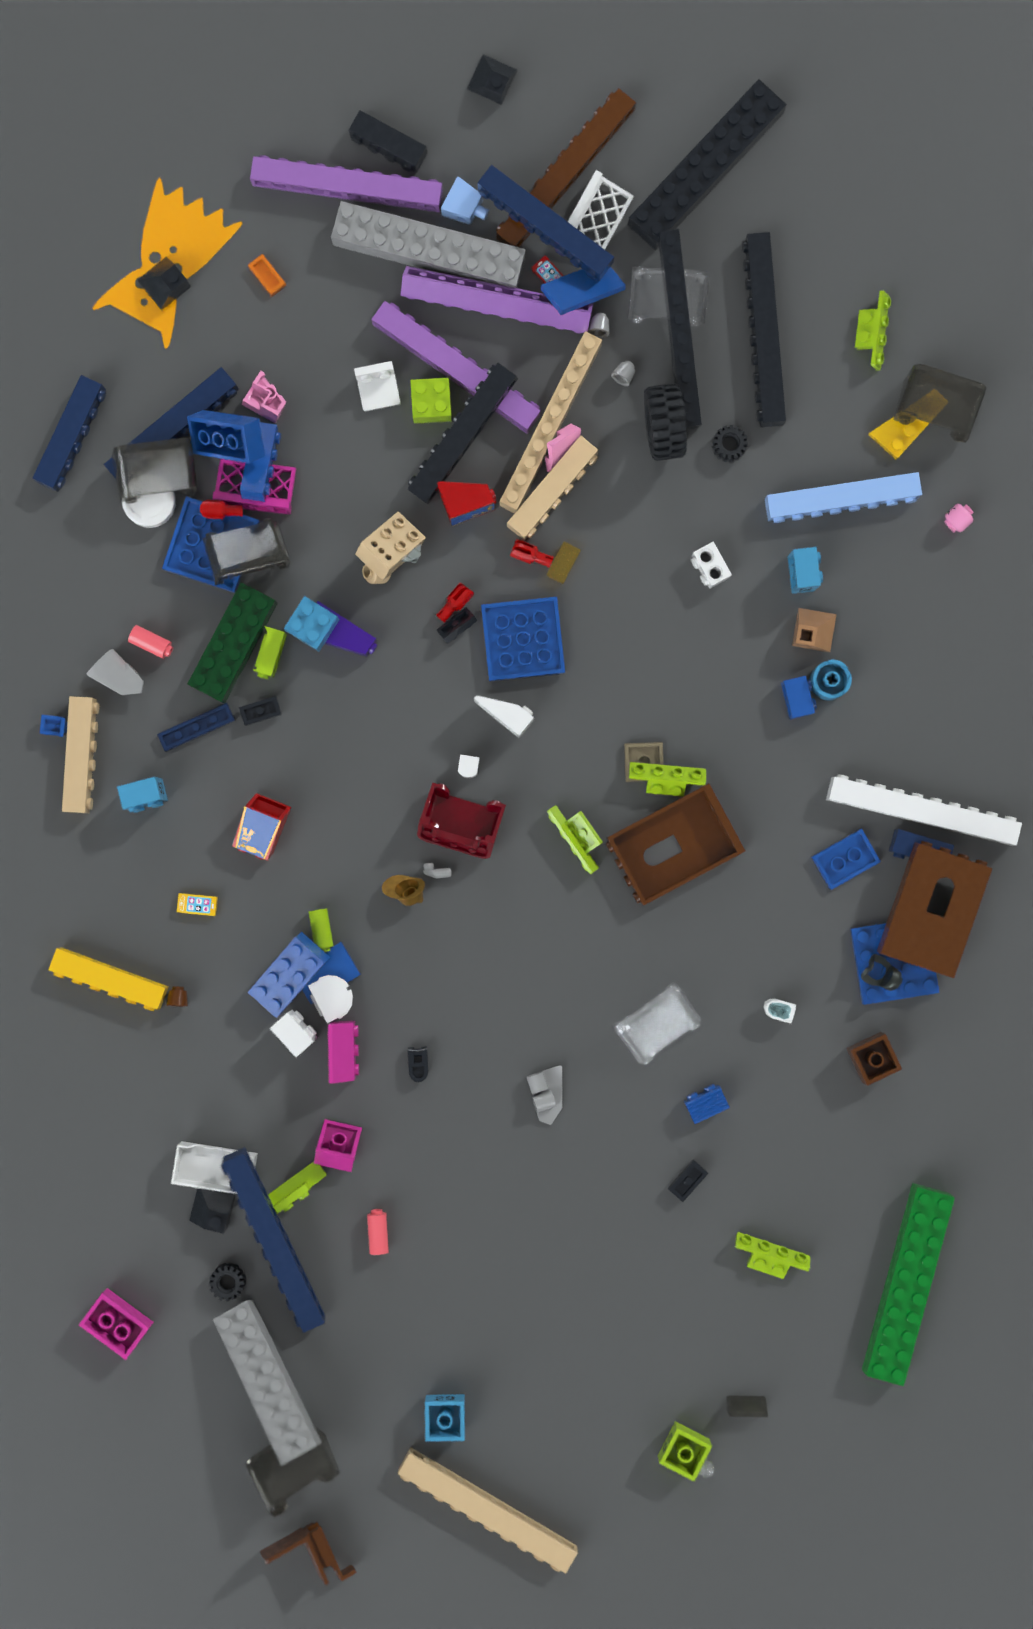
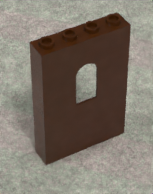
[605,784,745,906]
[877,840,993,978]

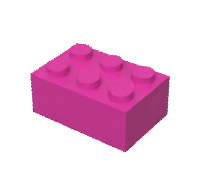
[79,1288,153,1360]

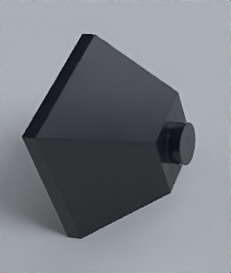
[467,54,517,105]
[137,256,191,310]
[189,1188,236,1234]

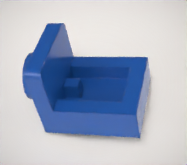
[40,714,68,737]

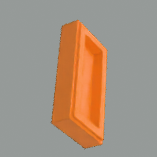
[248,254,286,297]

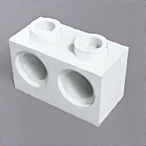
[691,541,732,589]

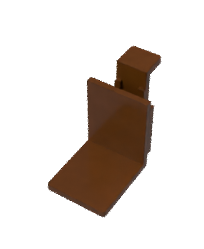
[260,1522,357,1585]

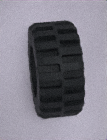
[644,383,687,461]

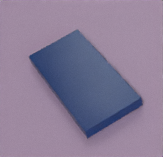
[541,267,626,315]

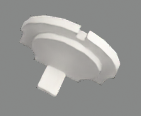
[308,975,353,1024]

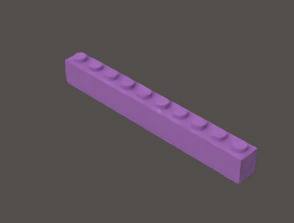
[250,155,443,212]
[401,266,593,333]
[372,301,541,434]

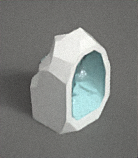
[763,999,796,1023]

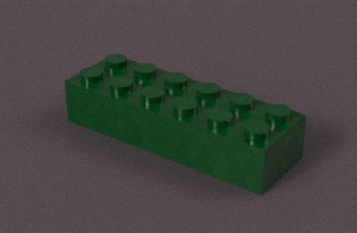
[187,582,278,704]

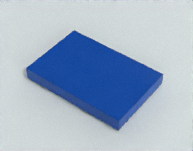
[811,829,881,890]
[303,942,361,1004]

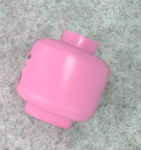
[944,504,974,533]

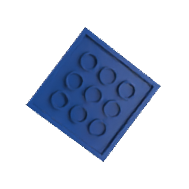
[162,496,260,593]
[481,597,565,681]
[850,923,940,1005]

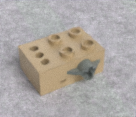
[355,512,426,580]

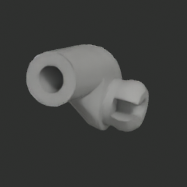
[423,863,451,879]

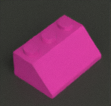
[328,1021,359,1083]

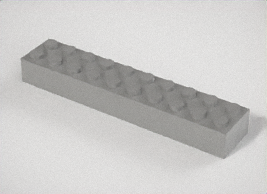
[331,201,526,288]

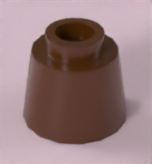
[166,986,188,1007]

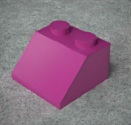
[314,1119,362,1172]

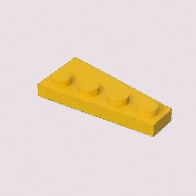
[868,390,948,460]

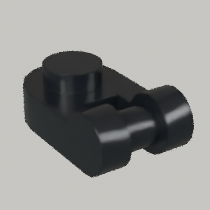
[408,1046,429,1082]

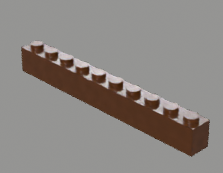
[496,88,636,247]

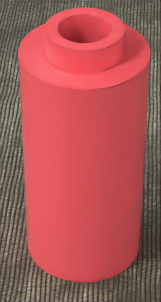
[128,625,173,659]
[367,1209,389,1255]

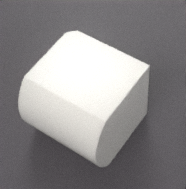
[458,755,480,778]

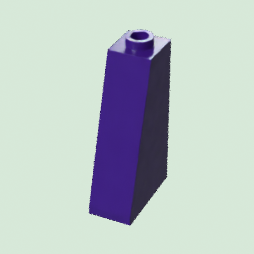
[317,601,378,657]

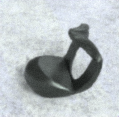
[861,954,902,991]

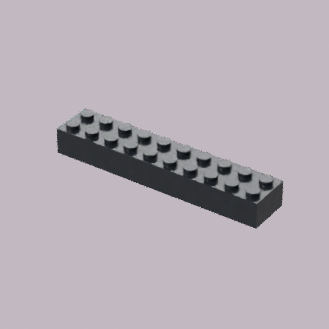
[628,79,787,251]

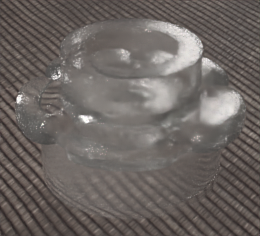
[699,1460,713,1479]

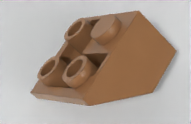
[792,608,837,652]

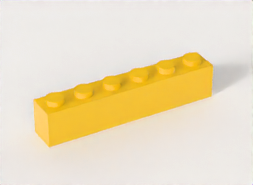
[49,947,169,1011]

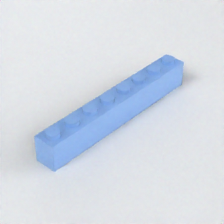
[765,472,922,523]

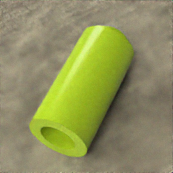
[308,908,334,952]

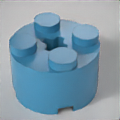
[809,660,852,700]

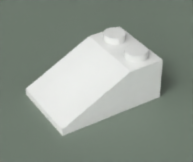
[474,696,534,738]

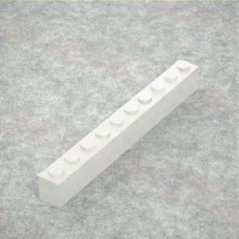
[826,774,1022,846]

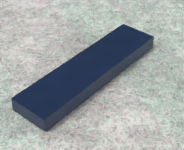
[157,703,236,752]

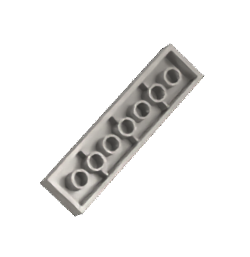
[213,1300,322,1465]

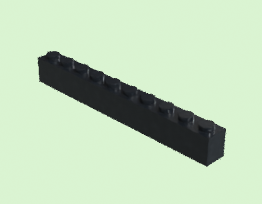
[658,229,702,429]
[742,232,786,427]

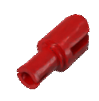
[200,499,243,519]
[510,539,554,568]
[436,582,474,623]

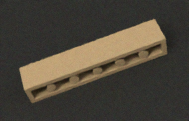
[507,435,598,541]
[62,696,99,813]

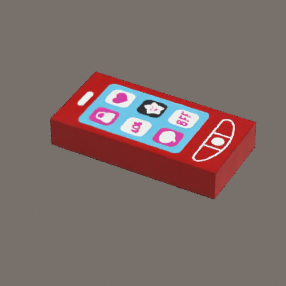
[531,255,564,284]

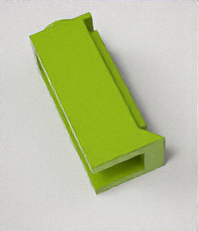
[253,626,287,680]

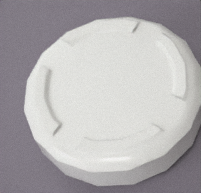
[122,474,176,528]

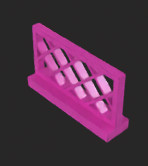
[212,459,296,515]

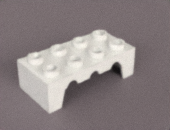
[171,1141,258,1194]

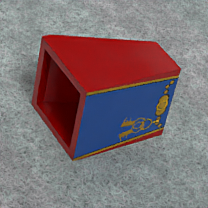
[437,481,497,526]
[232,793,291,860]

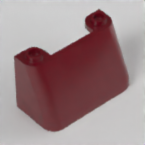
[417,782,506,859]

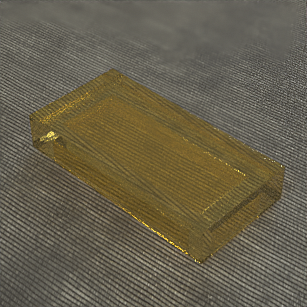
[546,541,581,584]

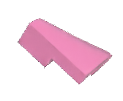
[242,371,286,423]
[545,424,581,472]

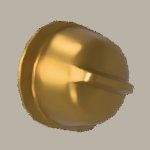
[382,875,425,906]

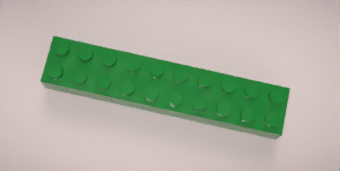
[862,1183,955,1386]

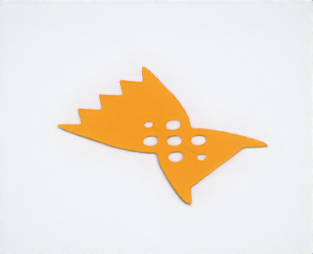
[93,178,242,349]

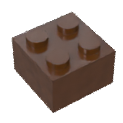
[846,1032,902,1086]

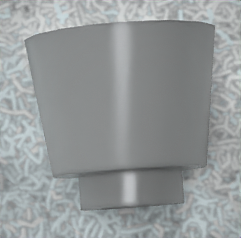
[588,313,609,338]
[611,361,635,386]

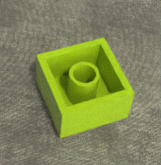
[411,378,452,424]
[658,1421,712,1481]

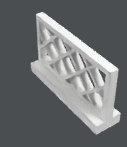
[567,170,634,249]

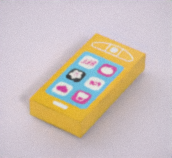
[177,893,218,916]

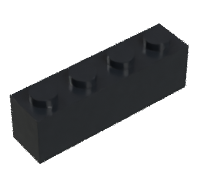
[349,110,427,173]

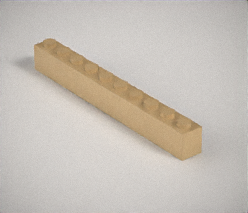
[500,331,602,514]
[398,1447,578,1573]

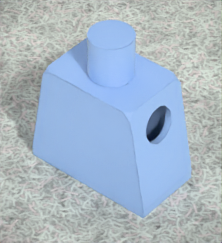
[441,176,489,224]

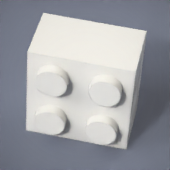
[270,1010,318,1057]

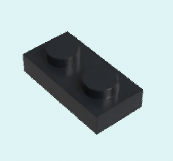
[437,607,478,644]
[239,696,282,726]
[668,1159,709,1202]

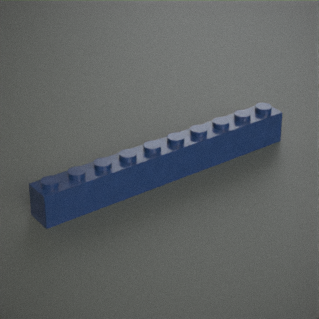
[221,1147,325,1333]

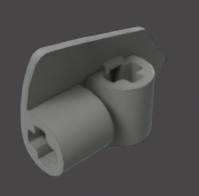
[87,649,144,695]
[527,1065,563,1125]

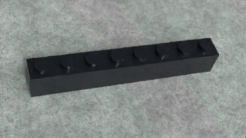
[408,363,518,504]

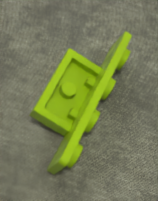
[855,290,891,370]
[629,762,706,796]
[547,805,603,874]
[268,1161,327,1213]
[735,1232,810,1279]

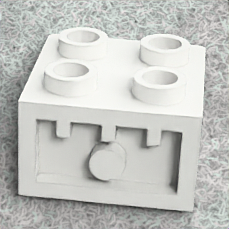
[354,361,400,412]

